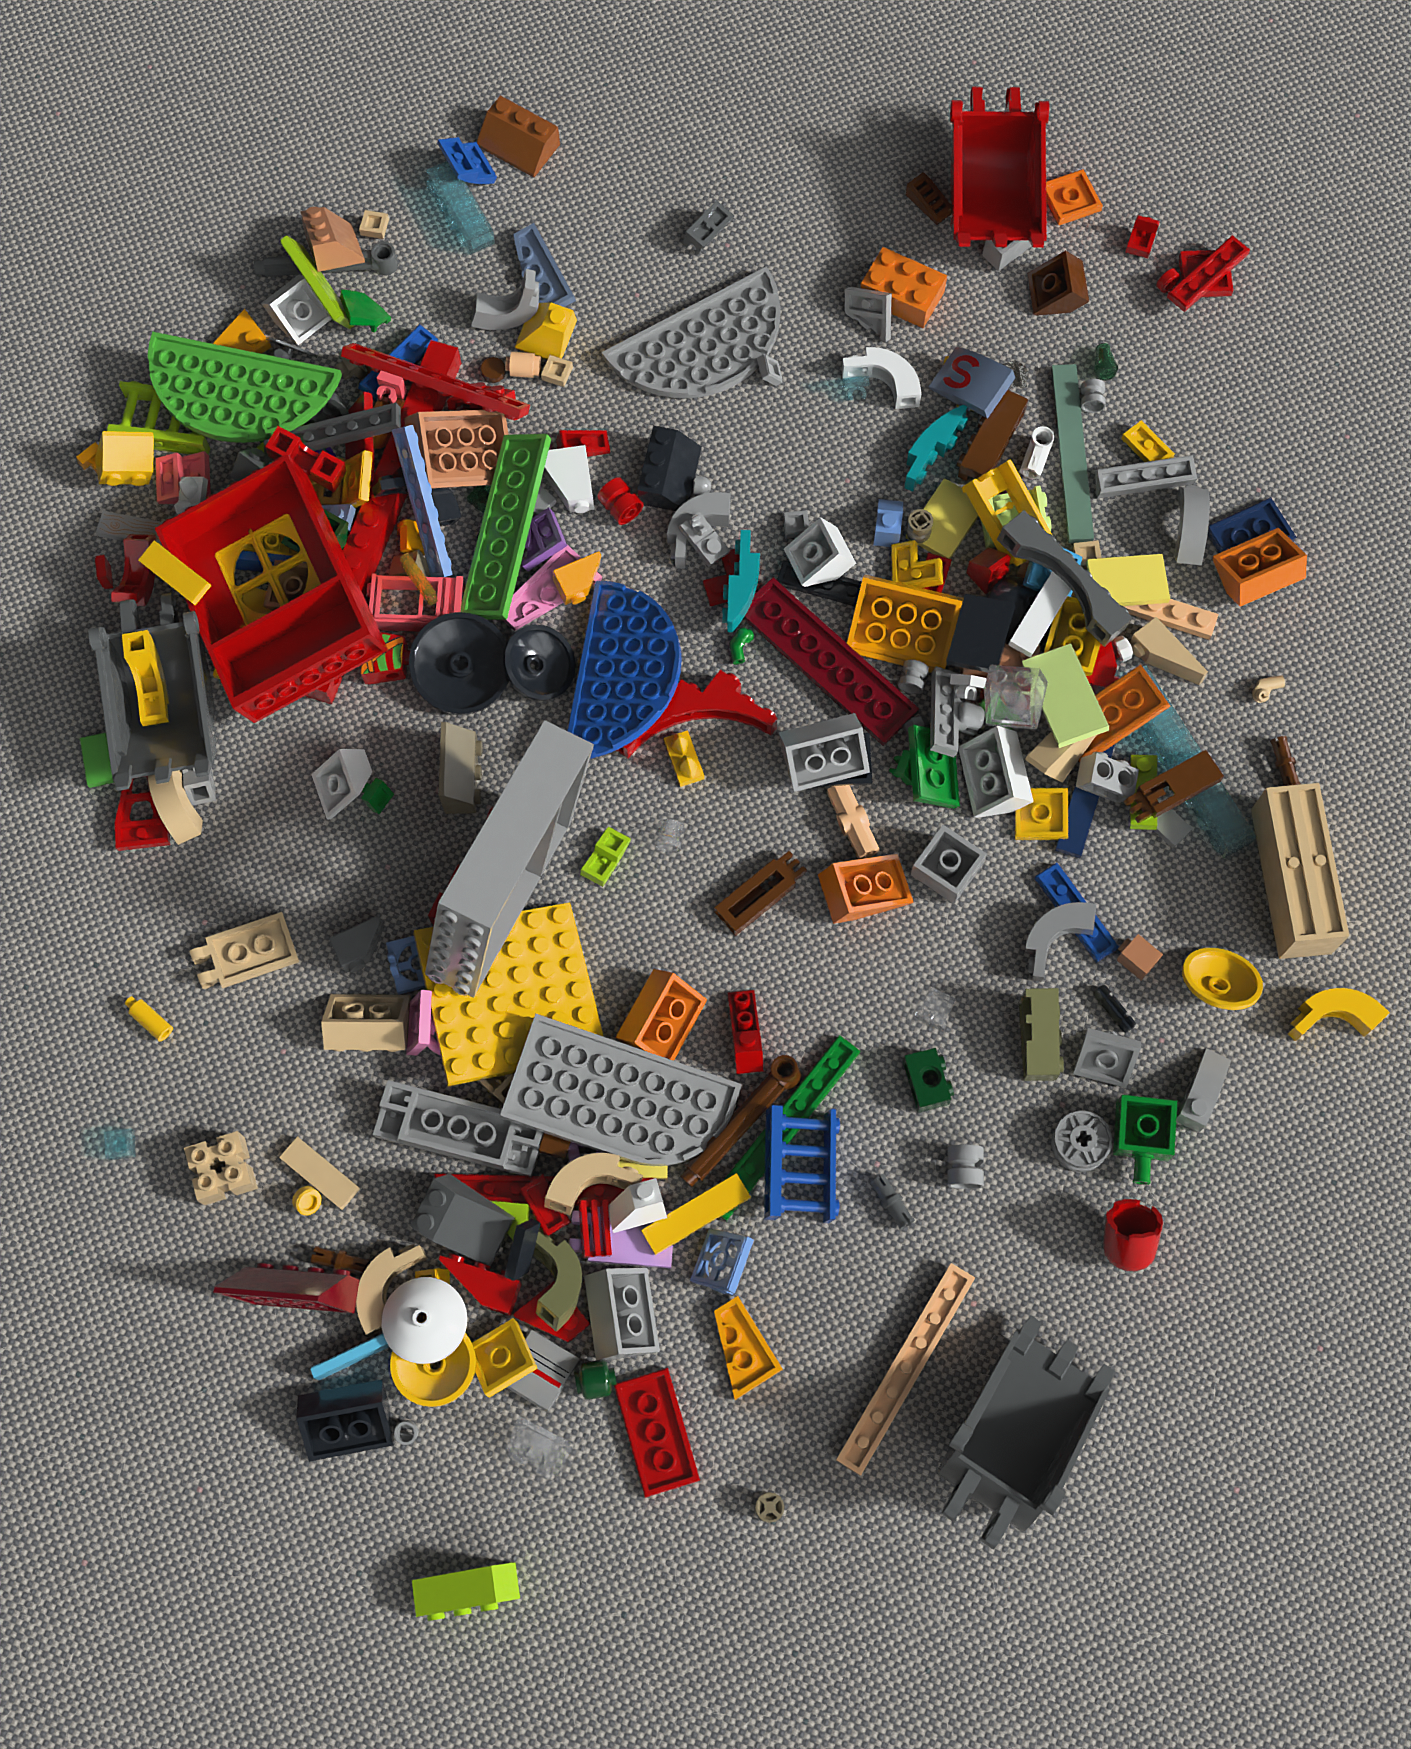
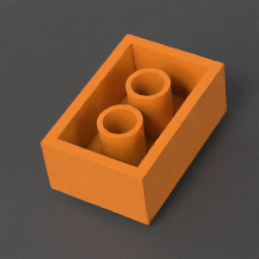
[861,247,947,328]

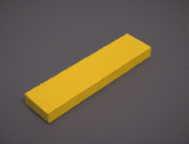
[641,1173,751,1256]

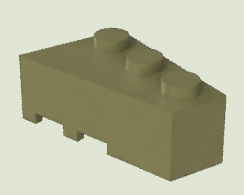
[1018,988,1064,1081]

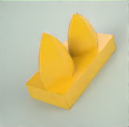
[664,730,705,787]

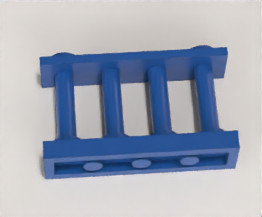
[764,1105,840,1223]

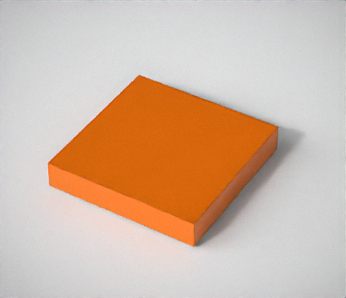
[1046,169,1103,226]

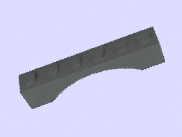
[997,510,1133,647]

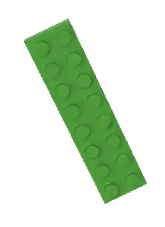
[461,434,551,620]

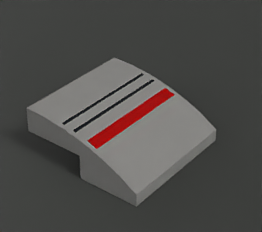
[506,1330,579,1413]

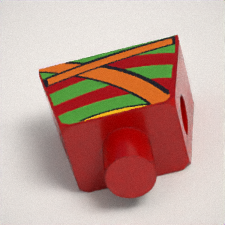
[361,632,411,685]

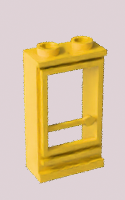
[961,459,1052,567]

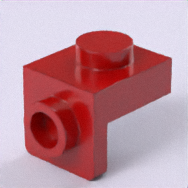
[1125,215,1160,259]

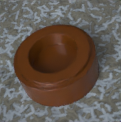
[481,357,506,383]

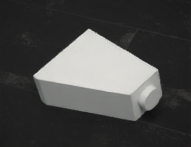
[543,445,594,513]

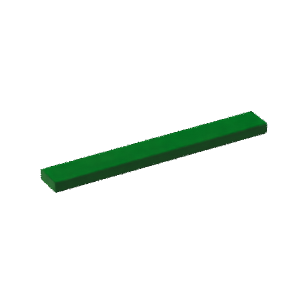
[721,1035,861,1222]

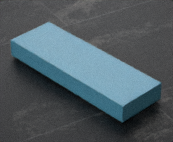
[310,1333,389,1380]

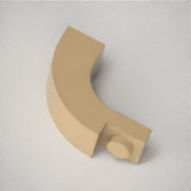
[148,770,203,845]
[544,1153,643,1216]
[356,1244,428,1337]

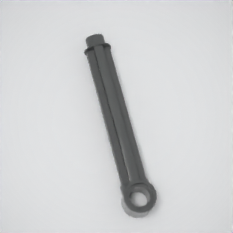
[254,241,398,278]

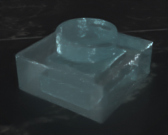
[104,1128,136,1161]

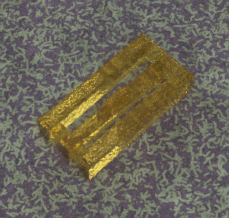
[400,552,438,606]

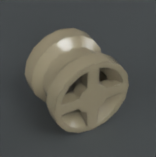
[755,1492,784,1523]

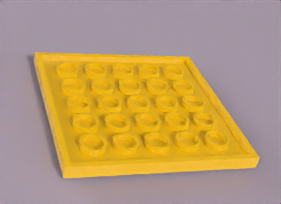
[413,903,604,1086]

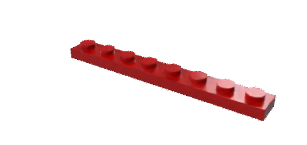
[341,343,530,420]

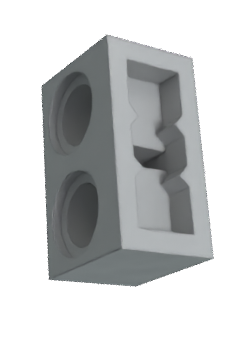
[1076,752,1139,803]

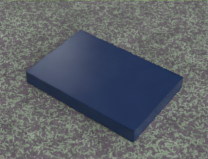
[1207,497,1297,553]

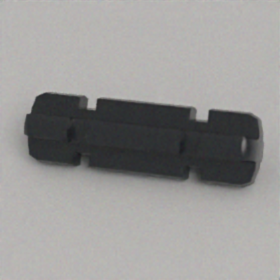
[1093,985,1136,1033]

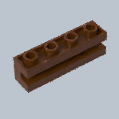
[957,390,1029,481]

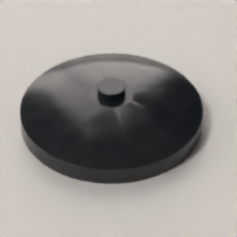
[409,612,509,715]

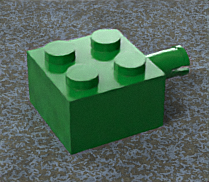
[1113,1095,1177,1185]

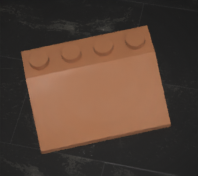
[404,410,508,489]

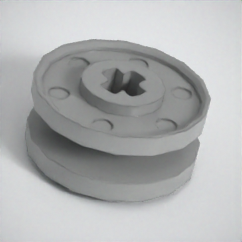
[1051,1111,1112,1173]

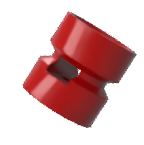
[597,477,644,525]

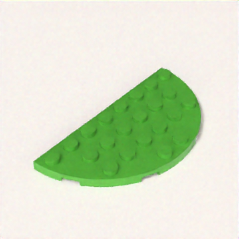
[148,332,342,443]

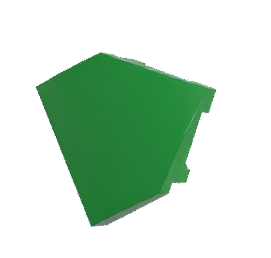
[340,290,391,333]

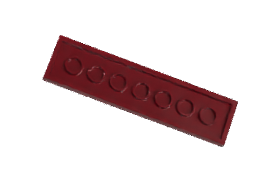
[743,577,919,746]

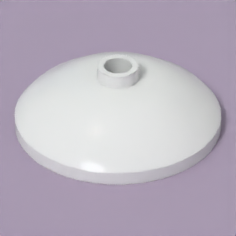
[382,1277,467,1364]

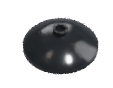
[988,576,1053,645]
[503,624,576,701]

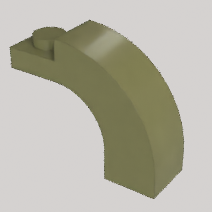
[533,1232,582,1332]

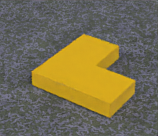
[891,540,943,588]

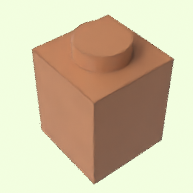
[1117,934,1163,981]

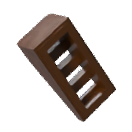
[905,172,952,225]

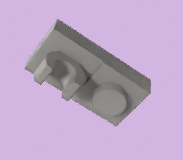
[678,512,730,567]

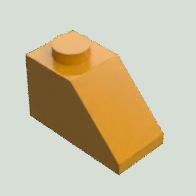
[552,551,601,605]

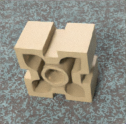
[184,1131,258,1206]

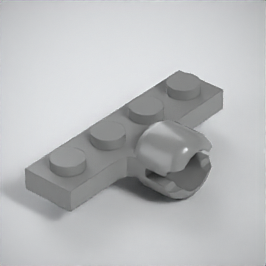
[930,666,985,757]

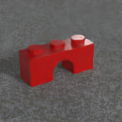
[265,426,347,492]

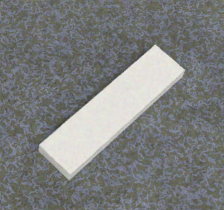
[1008,572,1071,658]

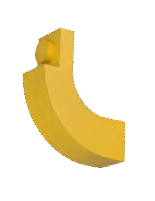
[122,630,169,727]
[1288,988,1390,1041]

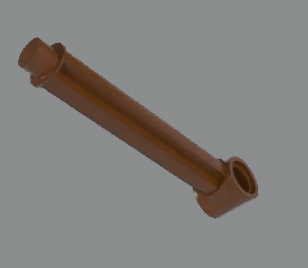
[680,1055,801,1187]

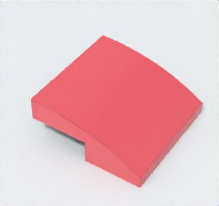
[156,451,211,504]

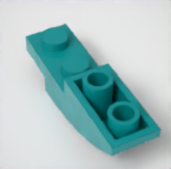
[904,405,969,492]
[722,530,760,632]

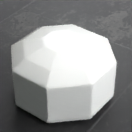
[1111,635,1133,663]

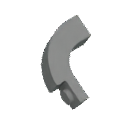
[471,269,539,330]
[1174,485,1210,565]
[667,492,731,569]
[1025,902,1097,982]

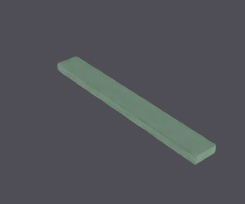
[1051,364,1094,543]

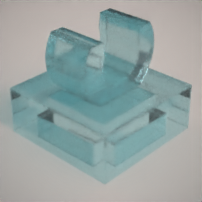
[842,376,870,400]

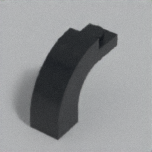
[372,467,462,527]

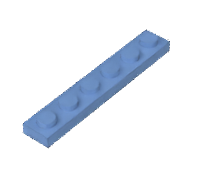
[392,425,453,577]

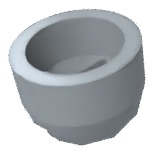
[693,475,711,496]
[394,1420,419,1445]

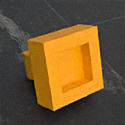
[76,442,98,473]

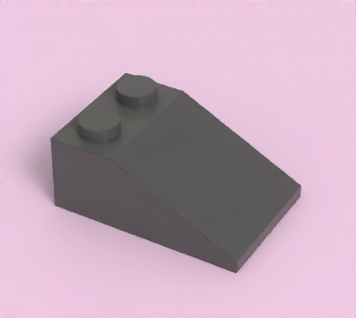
[410,1174,515,1266]

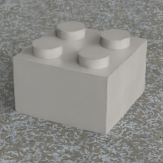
[911,825,987,904]

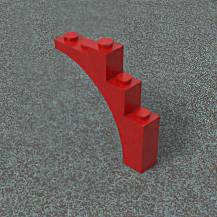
[616,670,778,759]

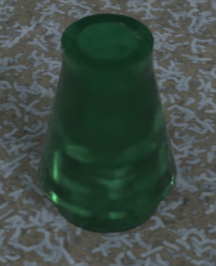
[1094,343,1118,381]

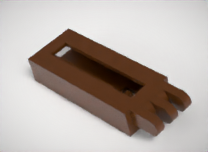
[1123,750,1224,823]
[714,851,807,936]

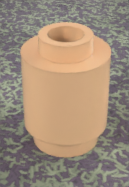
[505,352,541,378]

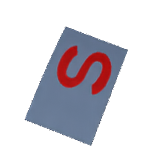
[929,347,1015,419]

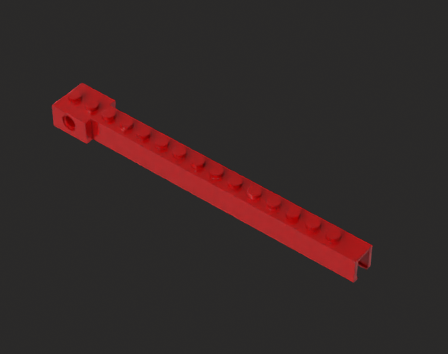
[305,340,461,704]

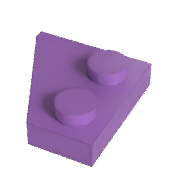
[522,507,567,571]

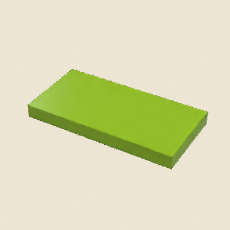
[280,235,355,329]

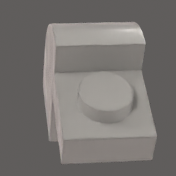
[182,767,216,806]

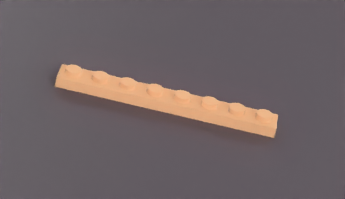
[1017,560,1218,640]
[836,1263,975,1476]

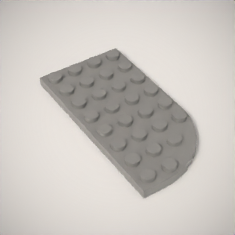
[499,1014,742,1166]

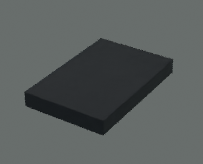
[946,594,1015,674]

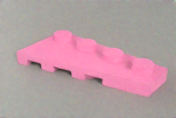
[503,545,602,631]

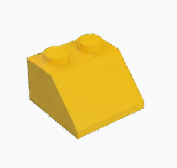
[95,431,154,486]

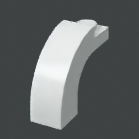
[842,347,921,409]

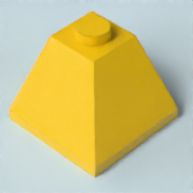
[515,302,577,360]

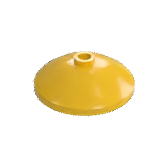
[1182,948,1263,1010]
[390,1320,476,1407]

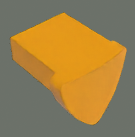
[397,519,425,556]

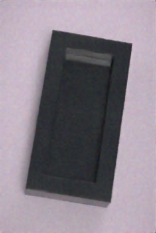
[504,1218,541,1281]

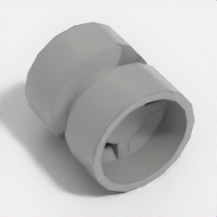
[948,1144,984,1189]

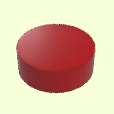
[1156,268,1180,293]

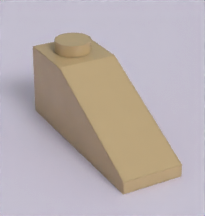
[1130,617,1208,685]

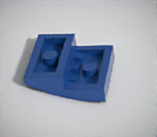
[437,137,497,184]

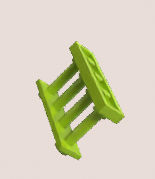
[107,381,210,455]

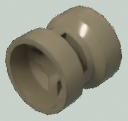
[906,509,933,543]

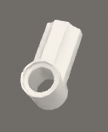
[1019,426,1054,480]

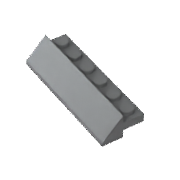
[373,1080,544,1178]

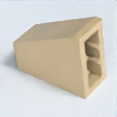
[1025,731,1096,783]

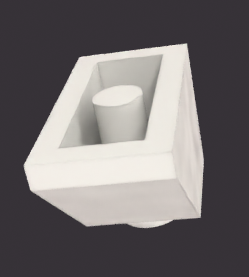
[608,1178,667,1233]

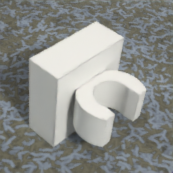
[950,674,987,700]

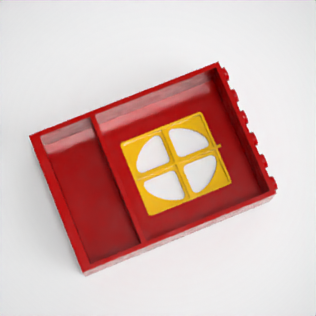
[155,454,388,723]

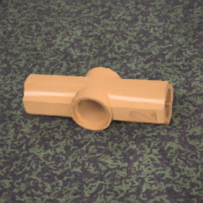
[827,785,879,859]

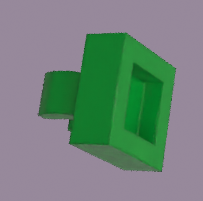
[889,750,912,785]
[361,778,394,815]

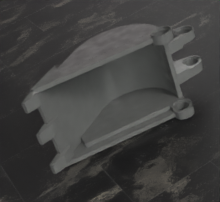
[88,592,217,791]
[937,1315,1115,1549]

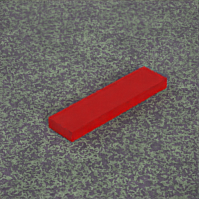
[1167,235,1250,312]

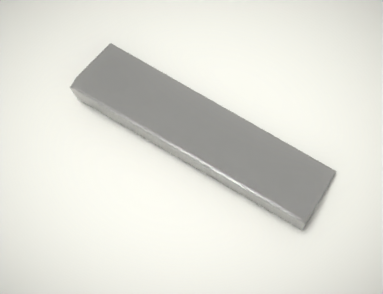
[1095,455,1197,499]

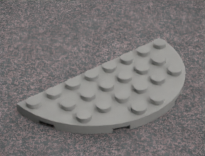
[601,266,781,398]

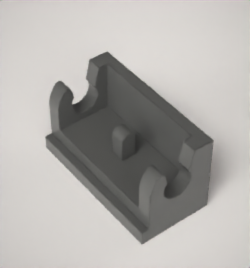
[682,200,734,255]

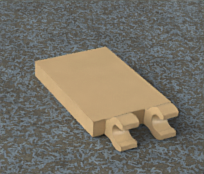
[190,912,299,989]

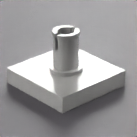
[1073,1028,1141,1088]

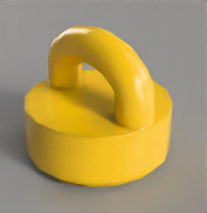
[292,1186,322,1215]

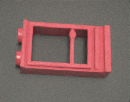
[367,574,465,632]

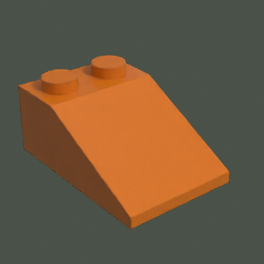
[818,854,914,924]

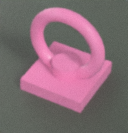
[406,990,441,1056]

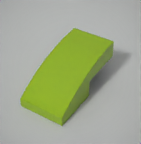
[580,826,631,887]

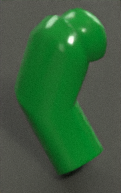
[729,627,754,665]

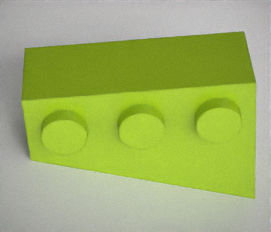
[412,1562,520,1621]

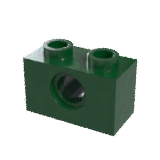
[902,1048,954,1113]

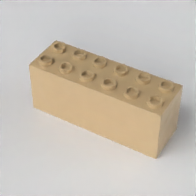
[1251,783,1349,959]

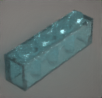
[425,161,495,255]

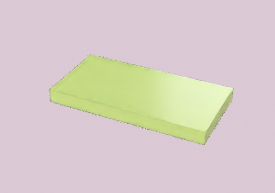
[1022,643,1109,748]

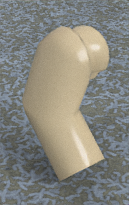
[1252,675,1285,703]

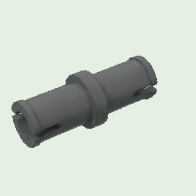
[870,1174,915,1230]

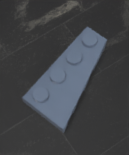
[513,223,576,307]

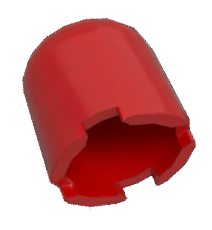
[1103,1199,1163,1272]

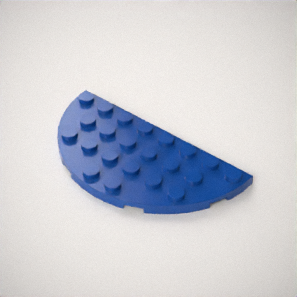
[568,581,682,759]

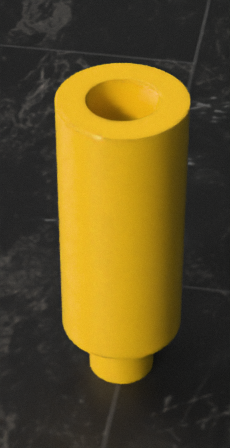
[125,996,173,1042]

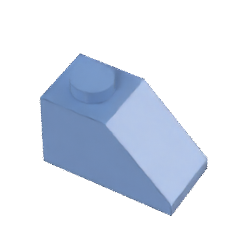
[874,499,903,547]

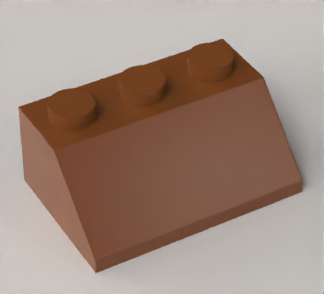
[477,95,560,177]

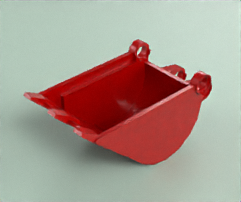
[950,86,1049,248]

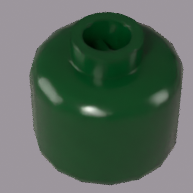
[574,1360,617,1400]

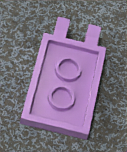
[569,1207,673,1268]

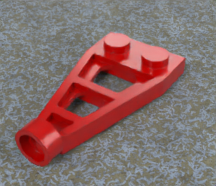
[115,776,170,851]

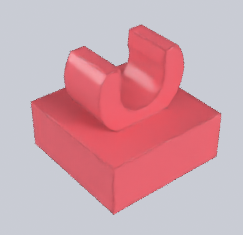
[377,371,407,404]

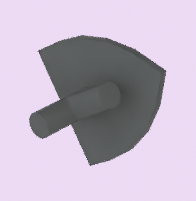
[266,337,318,360]

